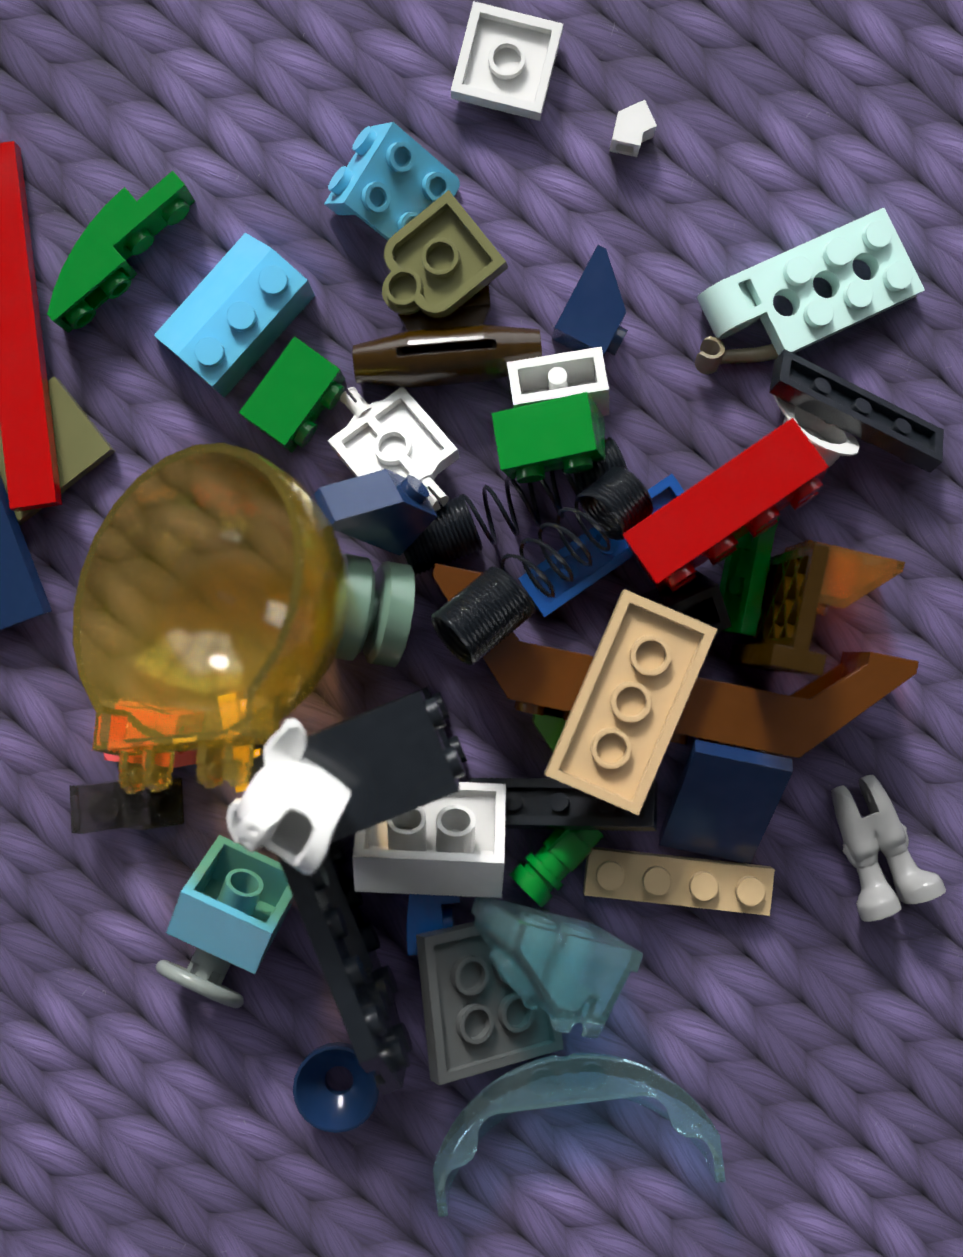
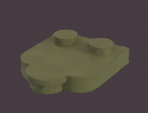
[382,190,508,318]

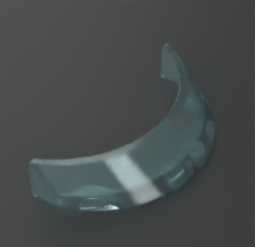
[433,1053,726,1217]

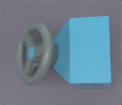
[156,835,294,1009]

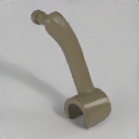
[695,336,778,374]

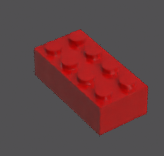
[622,418,829,593]

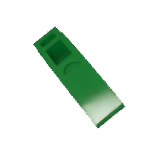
[47,171,195,333]

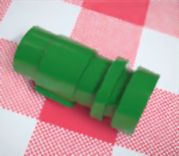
[509,829,604,908]

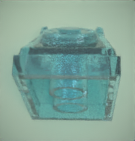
[471,897,643,1039]

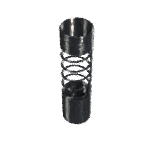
[403,437,628,576]
[431,466,653,665]

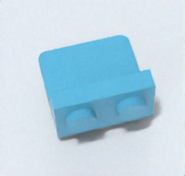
[324,122,460,240]

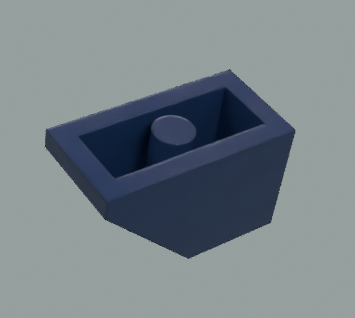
[552,245,628,358]
[314,469,437,556]

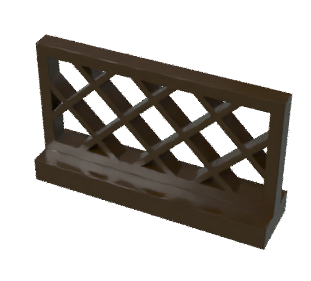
[729,543,830,676]

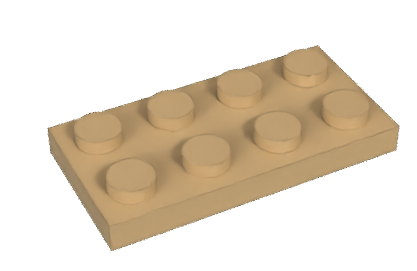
[544,589,717,815]

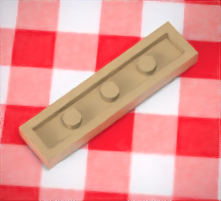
[583,847,775,916]

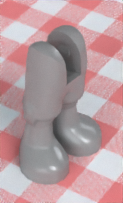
[831,775,946,922]

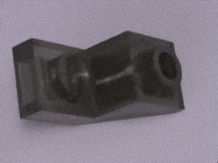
[69,777,184,834]

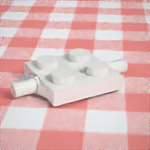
[328,387,460,511]

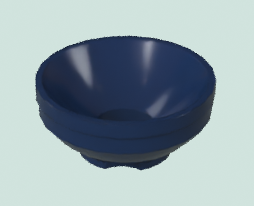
[293,1042,380,1133]

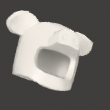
[227,719,351,875]

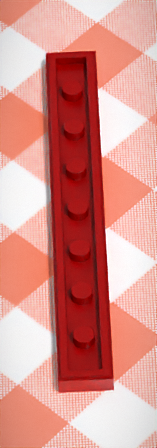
[0,141,62,512]

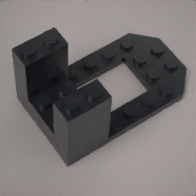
[241,686,467,1095]

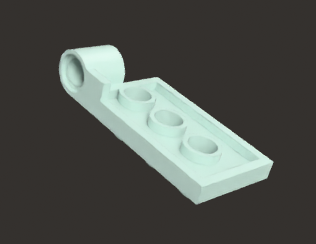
[697,208,925,356]

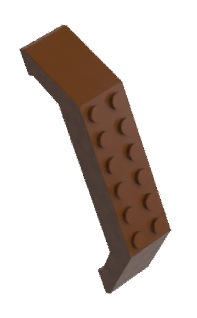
[432,564,919,758]

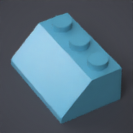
[154,233,315,398]

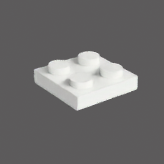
[451,1,563,121]

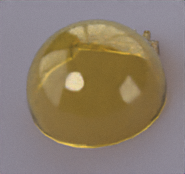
[73,443,349,793]

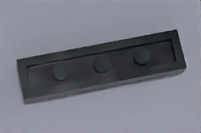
[769,349,944,473]
[469,778,658,831]

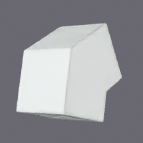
[609,100,657,157]

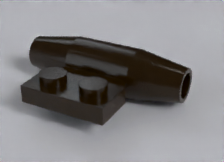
[352,284,542,388]

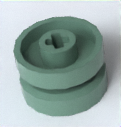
[324,554,415,667]

